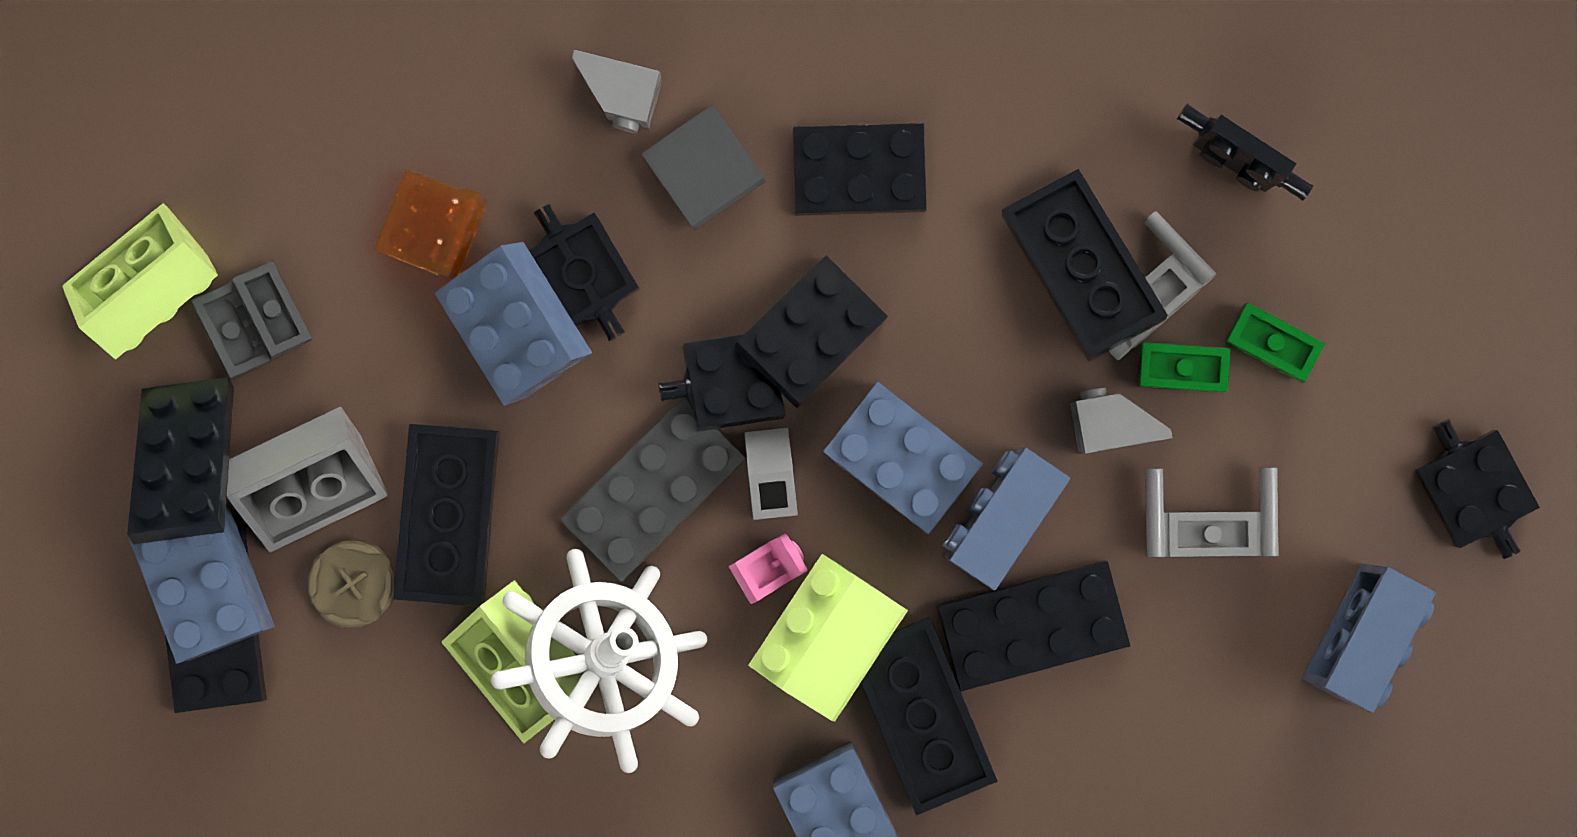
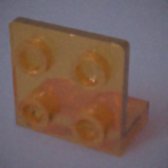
[375,170,488,280]

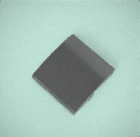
[641,105,766,230]
[191,261,312,381]

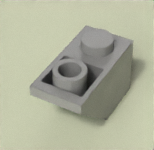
[745,428,798,520]

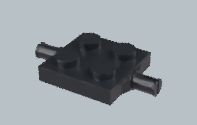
[1177,103,1313,201]
[529,204,640,341]
[658,334,785,432]
[1415,419,1540,559]

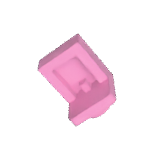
[728,533,807,604]

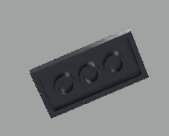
[1002,169,1168,361]
[127,377,234,544]
[394,424,499,607]
[165,526,267,713]
[937,561,1131,691]
[861,616,998,816]

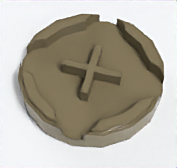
[308,541,396,628]

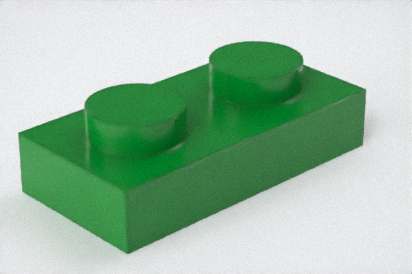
[1224,302,1326,383]
[1137,342,1231,393]

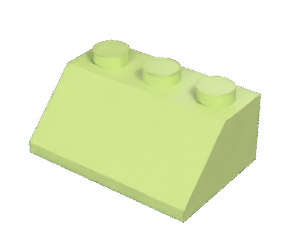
[62,203,218,360]
[748,554,908,722]
[441,580,582,743]

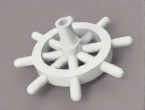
[490,549,707,773]

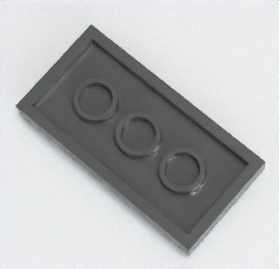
[560,397,746,582]

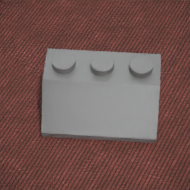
[227,406,388,552]

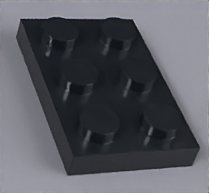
[793,123,927,216]
[734,255,888,408]

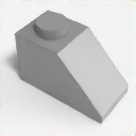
[572,50,662,133]
[1070,387,1173,454]

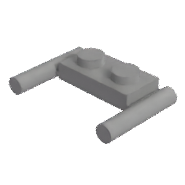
[1109,211,1216,361]
[1145,468,1279,557]

